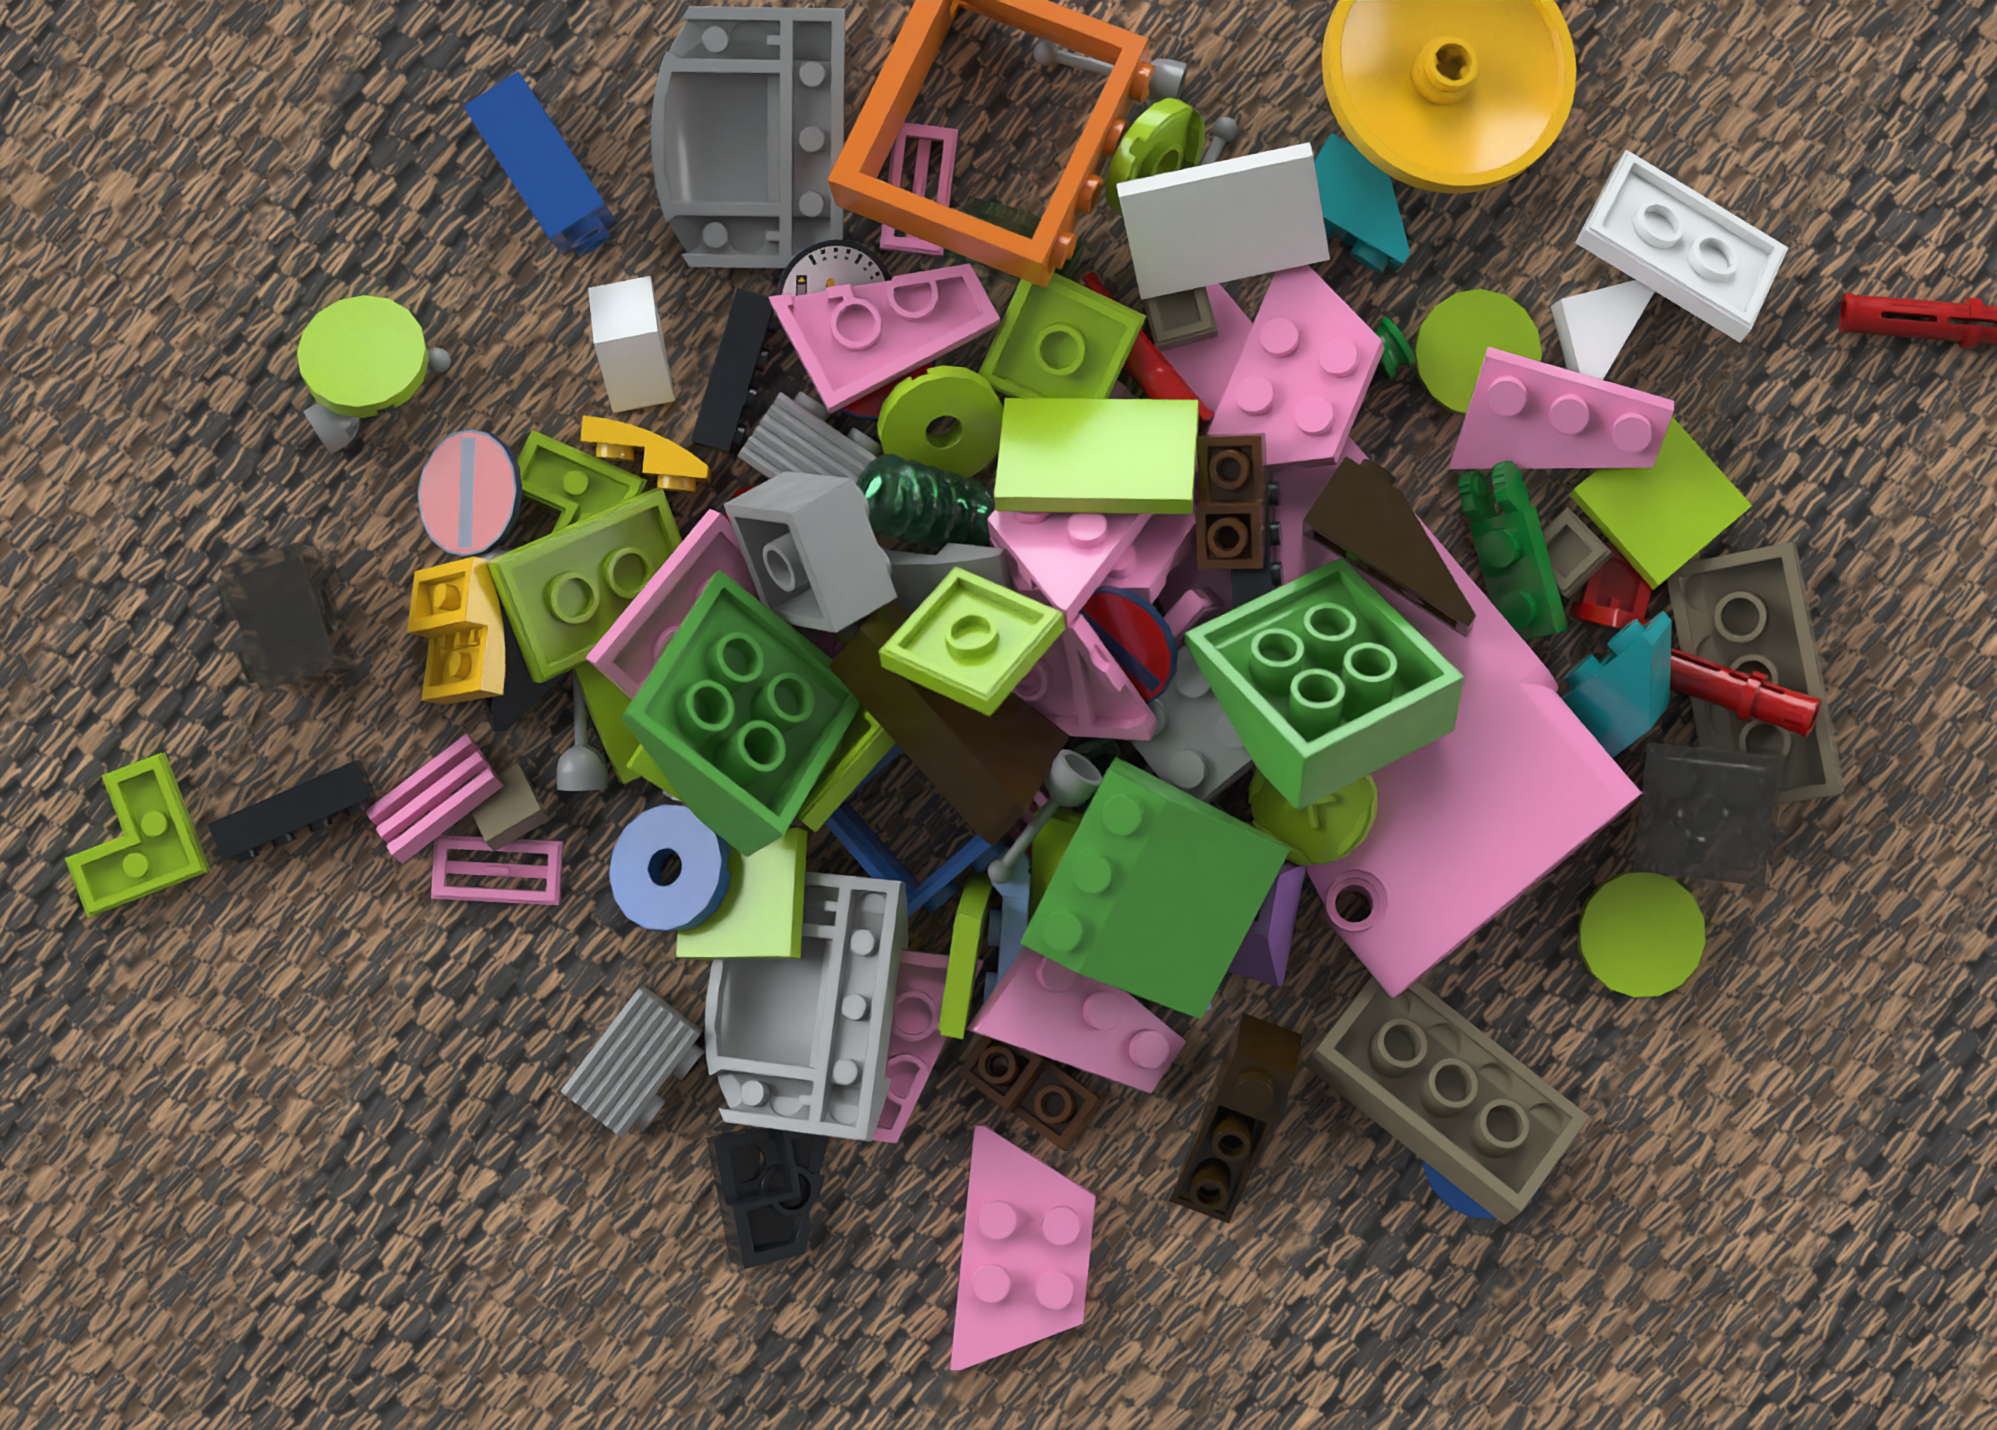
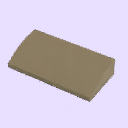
[1667,541,1845,816]
[1303,975,1590,1225]

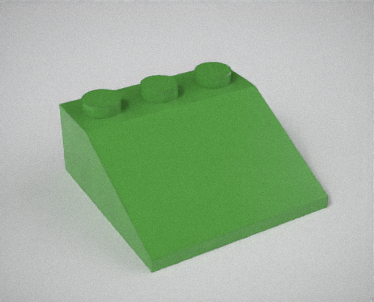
[1184,557,1464,811]
[1020,757,1291,1020]

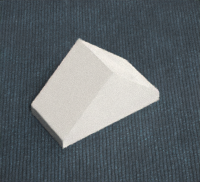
[588,276,676,413]
[1551,280,1655,380]

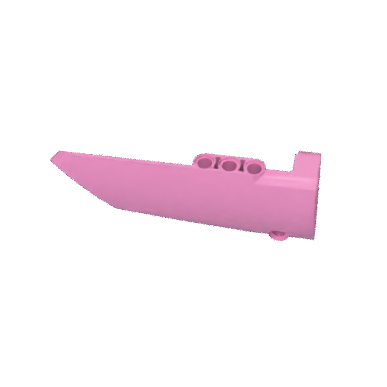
[1148,283,1642,999]

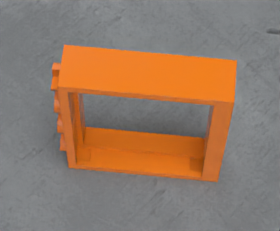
[827,0,1156,288]

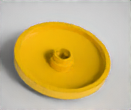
[1322,0,1576,194]

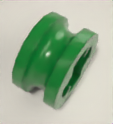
[1373,316,1416,381]

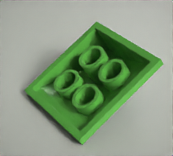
[621,569,861,857]

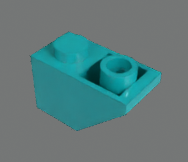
[1314,132,1410,273]
[1561,611,1672,758]

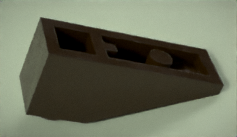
[1302,456,1476,638]

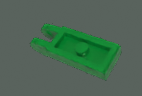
[1457,460,1568,641]

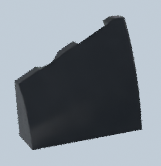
[707,1127,830,1269]

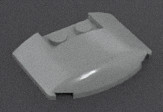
[651,6,846,268]
[705,871,908,1142]

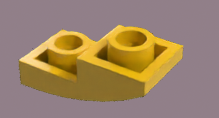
[580,415,712,493]

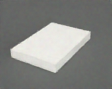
[1117,142,1330,300]
[1575,150,1788,342]

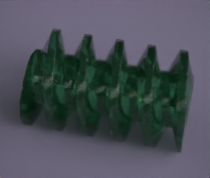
[856,454,995,552]

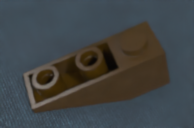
[1170,1013,1302,1223]

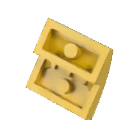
[407,557,505,705]

